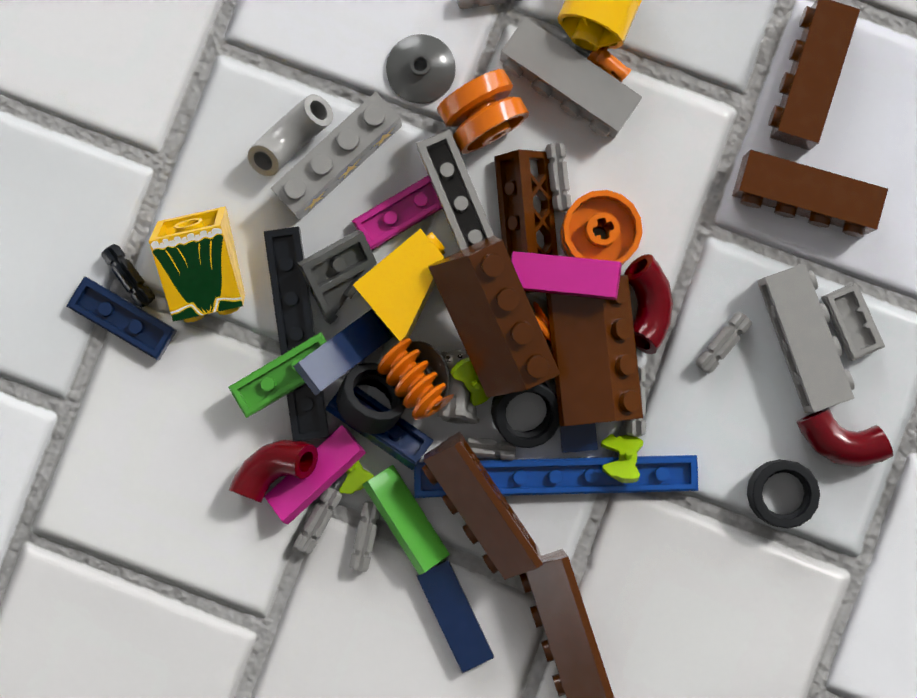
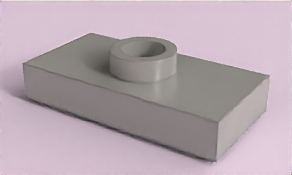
[821,282,885,361]

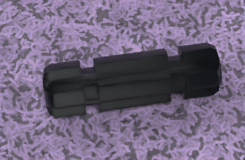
[101,244,155,308]

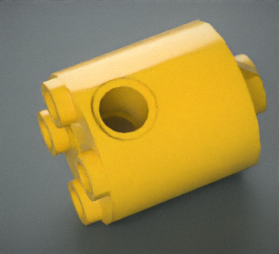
[558,0,642,51]

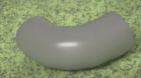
[247,94,333,176]

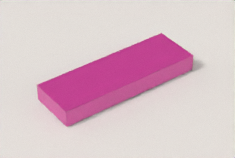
[352,175,442,251]
[511,251,622,300]
[264,425,366,525]

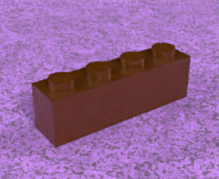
[768,0,860,150]
[732,150,888,237]

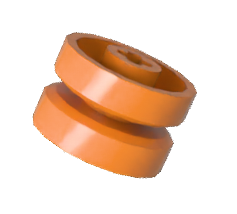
[437,69,529,154]
[560,190,643,265]

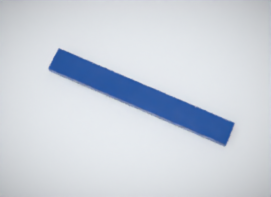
[414,455,698,498]

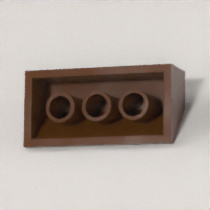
[428,235,560,398]
[546,275,643,426]
[422,431,543,580]
[519,549,614,698]

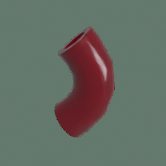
[624,254,673,354]
[796,408,893,467]
[229,440,318,503]

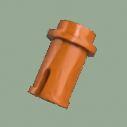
[587,46,631,82]

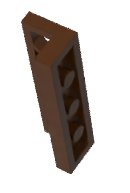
[494,149,558,294]

